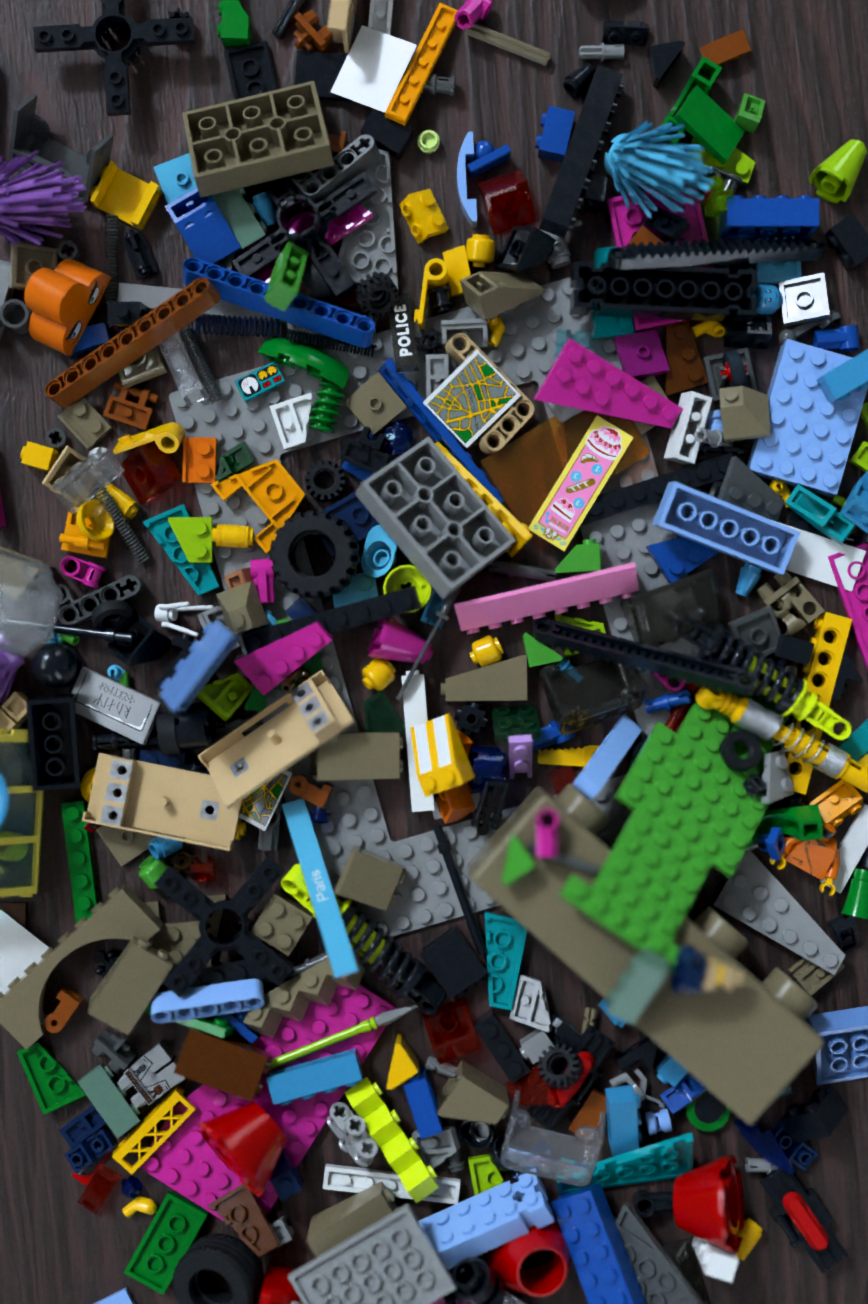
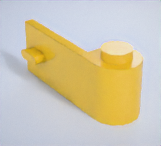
[414,258,449,332]
[113,422,185,454]

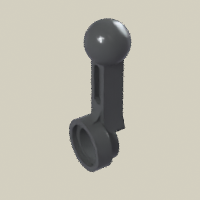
[779,310,842,345]

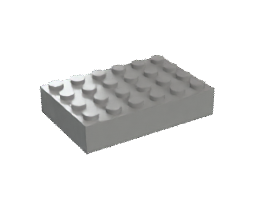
[355,436,516,599]

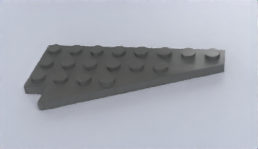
[569,1202,704,1304]

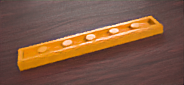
[385,3,458,126]

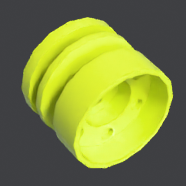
[383,565,431,613]

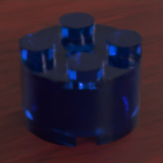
[468,746,506,793]

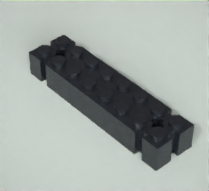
[570,261,757,323]

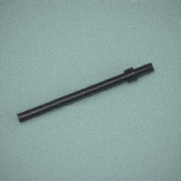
[4,617,134,643]
[433,824,487,955]

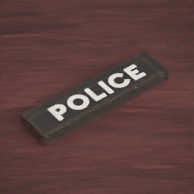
[389,293,419,374]

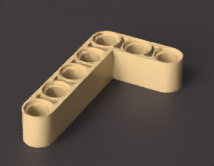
[445,333,534,454]

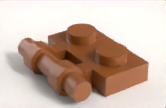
[103,381,159,431]

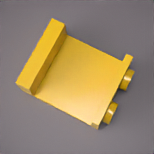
[90,161,163,231]

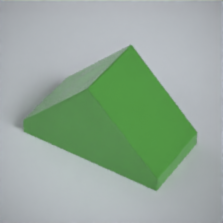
[734,93,765,134]
[522,632,563,668]
[501,833,536,885]

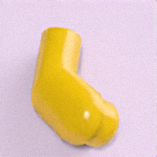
[691,321,725,338]

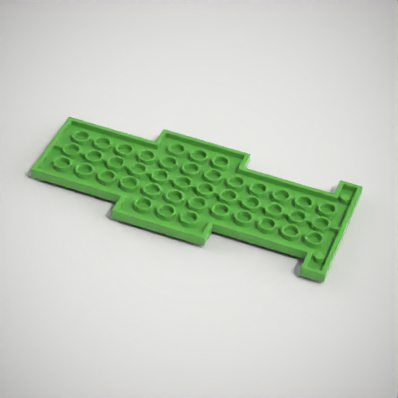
[559,681,790,974]

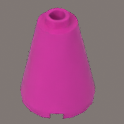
[368,617,433,664]

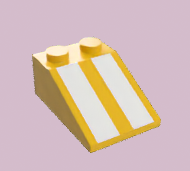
[410,713,475,797]

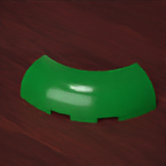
[258,337,349,389]

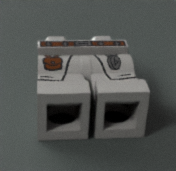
[117,1039,186,1109]

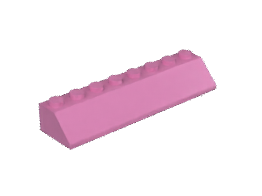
[454,562,639,635]

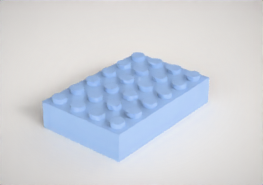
[746,339,868,498]

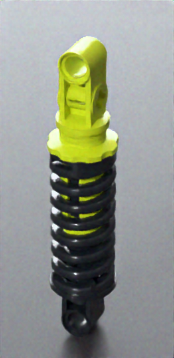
[674,616,851,740]
[281,864,447,1016]

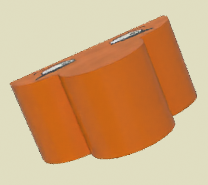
[24,258,112,357]

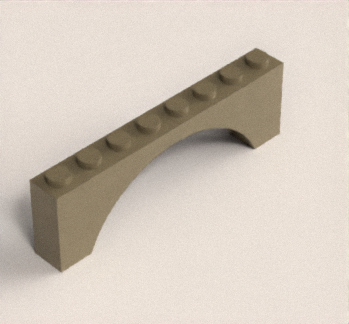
[0,884,163,1050]

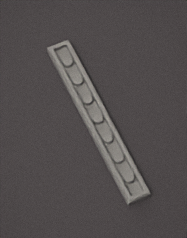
[117,283,286,324]

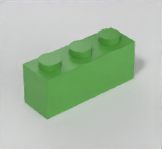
[264,241,309,312]

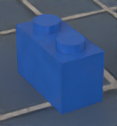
[535,106,575,162]

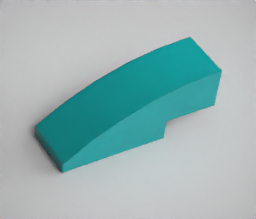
[785,484,856,546]

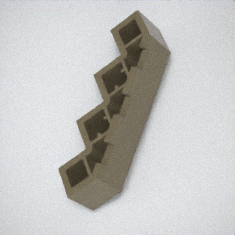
[243,958,365,1038]

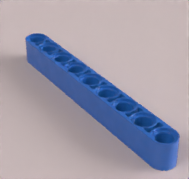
[183,258,375,348]

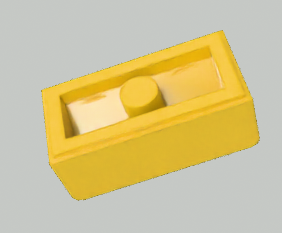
[442,245,471,297]

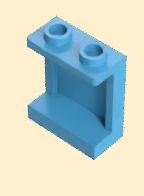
[840,471,868,533]

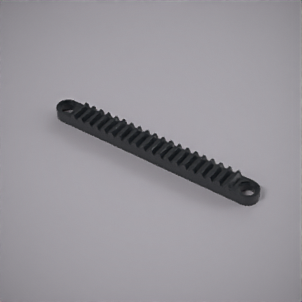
[607,235,827,270]
[532,618,757,695]

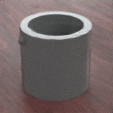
[0,299,32,334]

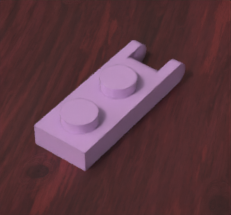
[508,734,532,779]

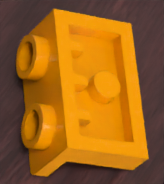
[809,780,863,828]

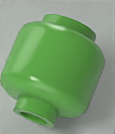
[138,856,169,890]

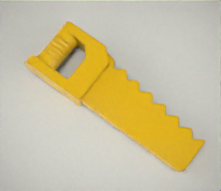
[538,745,600,767]

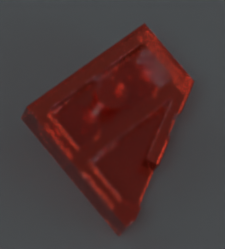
[506,1063,560,1106]

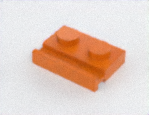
[182,437,217,484]

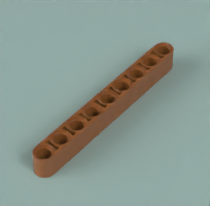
[45,277,221,408]

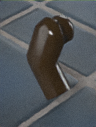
[281,667,310,693]

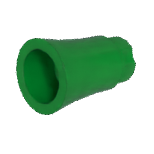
[841,868,868,919]

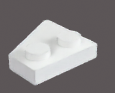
[270,392,313,450]

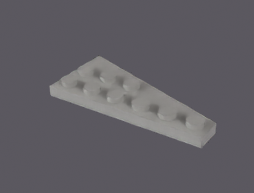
[338,149,398,291]
[713,851,846,975]

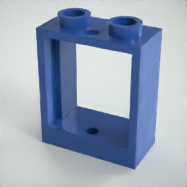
[403,1067,442,1139]

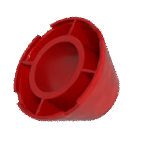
[197,1102,287,1197]
[673,1155,744,1253]
[485,1208,572,1297]

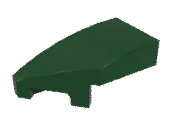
[215,442,256,481]

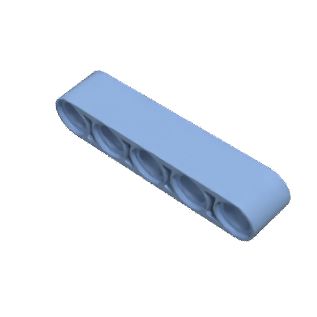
[572,714,642,800]
[151,979,264,1023]

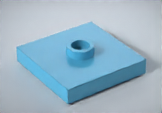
[153,153,197,204]

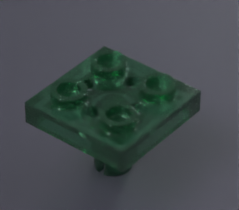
[491,705,541,742]

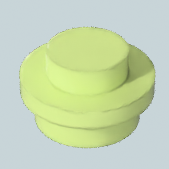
[417,130,440,153]

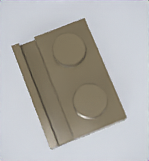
[57,396,113,450]
[787,957,845,996]

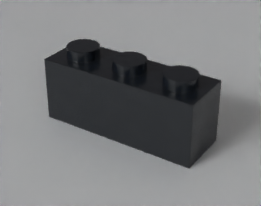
[473,1008,531,1084]

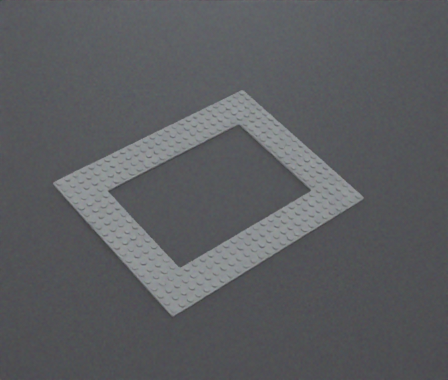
[169,277,703,949]

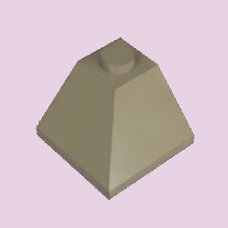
[720,386,771,442]
[216,581,268,635]

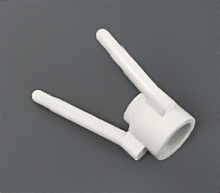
[155,602,214,637]

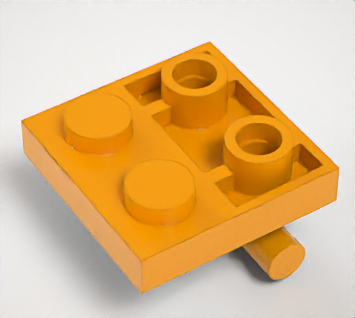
[59,505,115,559]

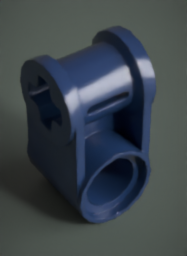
[670,945,708,995]

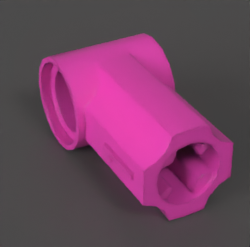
[454,0,493,30]
[250,558,275,603]
[534,809,559,857]

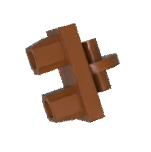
[293,9,333,52]

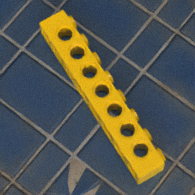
[781,612,852,795]

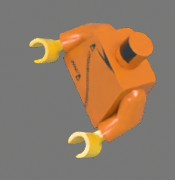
[769,823,840,896]

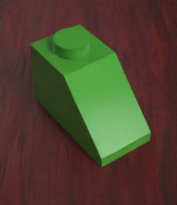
[555,539,603,573]

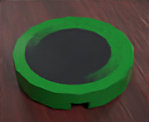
[685,1089,731,1132]

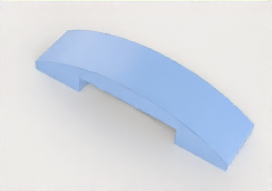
[457,131,477,228]

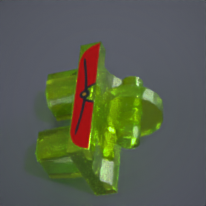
[698,176,733,217]

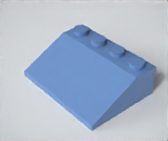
[159,620,241,712]
[808,1006,868,1085]

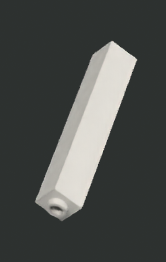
[401,670,435,812]

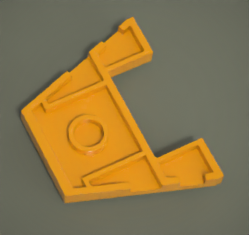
[211,459,306,554]

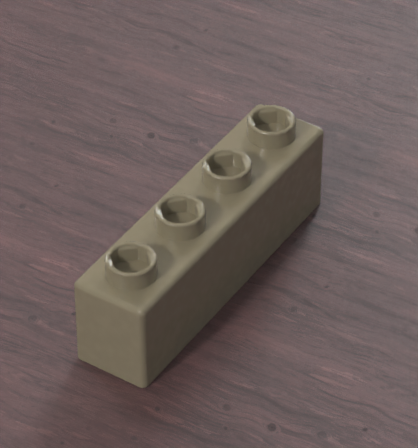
[467,784,824,1126]

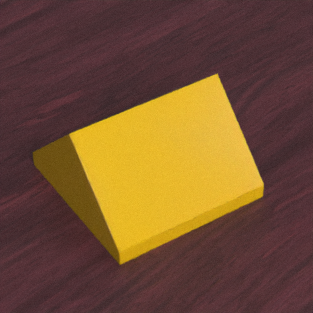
[386,1033,419,1090]

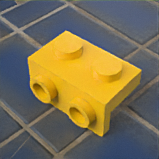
[400,188,449,244]

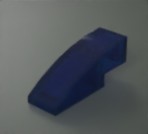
[734,1118,795,1175]

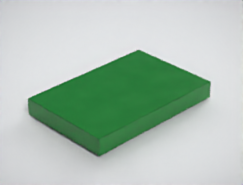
[674,85,745,164]

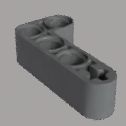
[289,134,380,204]
[49,575,145,626]

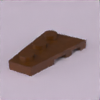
[665,320,708,397]
[208,1184,281,1257]

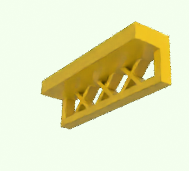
[112,1084,196,1175]

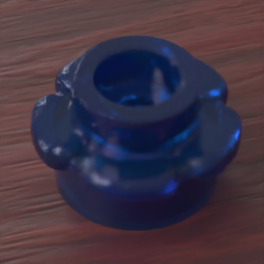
[309,807,331,823]
[121,1176,143,1198]

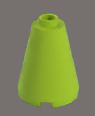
[809,139,867,203]

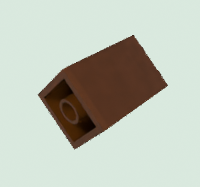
[174,1027,272,1102]

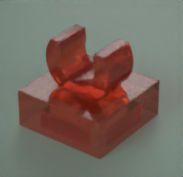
[190,856,217,882]

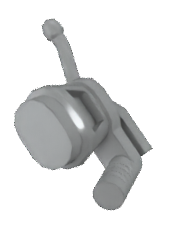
[541,220,582,269]
[609,1066,666,1109]

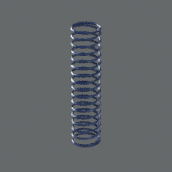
[191,314,280,338]

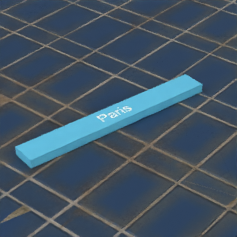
[282,799,358,979]

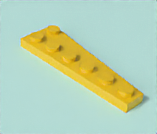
[435,441,533,558]

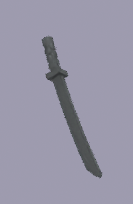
[396,587,461,700]

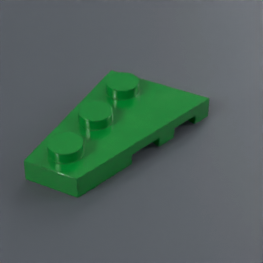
[17,1041,86,1115]

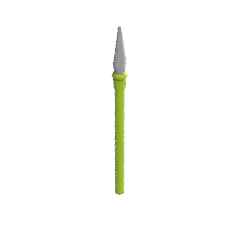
[269,1005,418,1070]

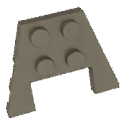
[144,893,227,968]

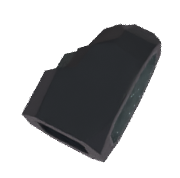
[550,1013,582,1049]

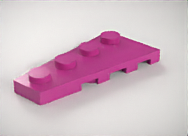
[234,621,333,696]

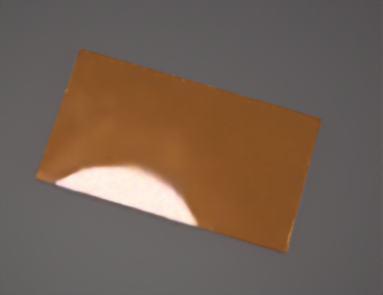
[481,410,651,527]

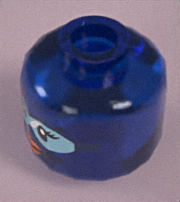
[383,422,413,456]

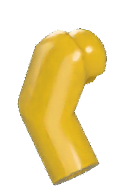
[487,315,505,347]
[769,480,791,508]
[122,1196,157,1218]

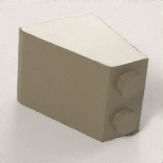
[334,845,406,911]
[437,1060,510,1124]

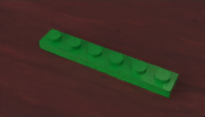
[61,800,98,923]

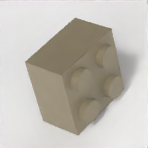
[250,890,313,956]

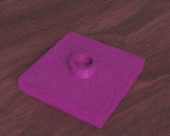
[613,329,670,379]

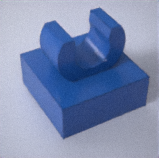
[758,827,786,860]

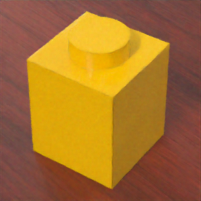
[20,441,59,472]

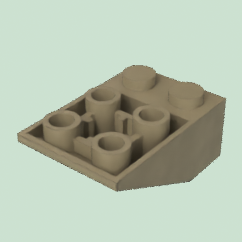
[460,271,545,320]

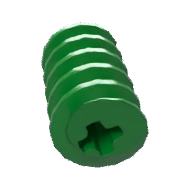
[307,382,346,433]

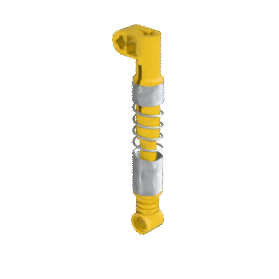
[695,685,868,794]

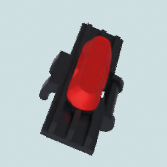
[526,1025,616,1131]
[760,1164,848,1274]

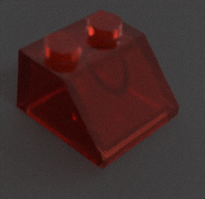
[478,169,536,235]
[118,441,182,505]
[422,998,482,1064]

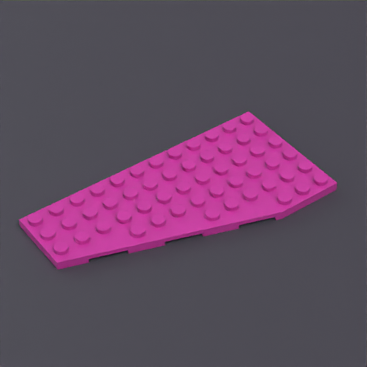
[139,983,397,1221]

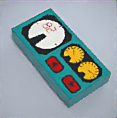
[234,361,285,403]

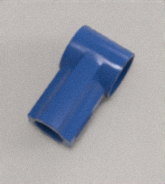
[813,325,860,352]
[527,715,576,751]

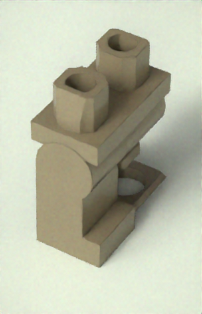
[756,571,825,637]

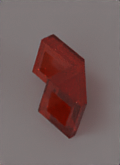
[77,1163,121,1215]

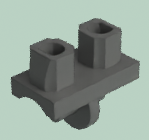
[92,1028,136,1072]

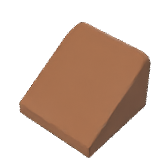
[224,567,253,589]

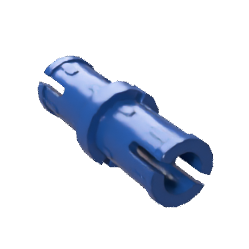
[644,689,692,714]

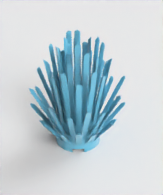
[604,121,714,218]

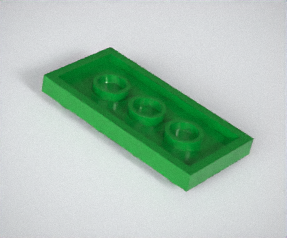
[124,1190,209,1295]

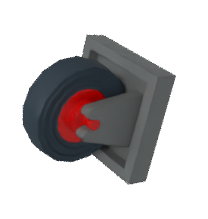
[702,348,757,402]

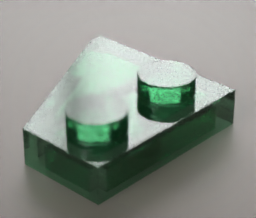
[363,690,405,733]

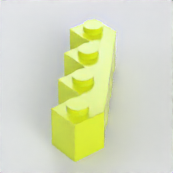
[344,1077,439,1204]

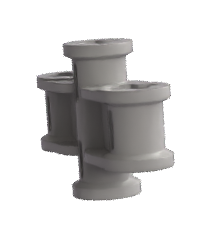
[327,1102,378,1167]

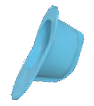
[361,524,397,578]

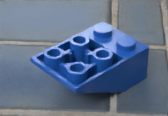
[165,188,242,264]

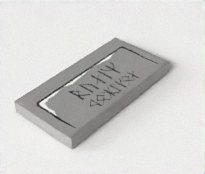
[71,667,163,745]

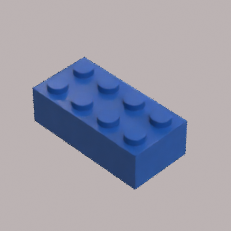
[719,195,819,239]

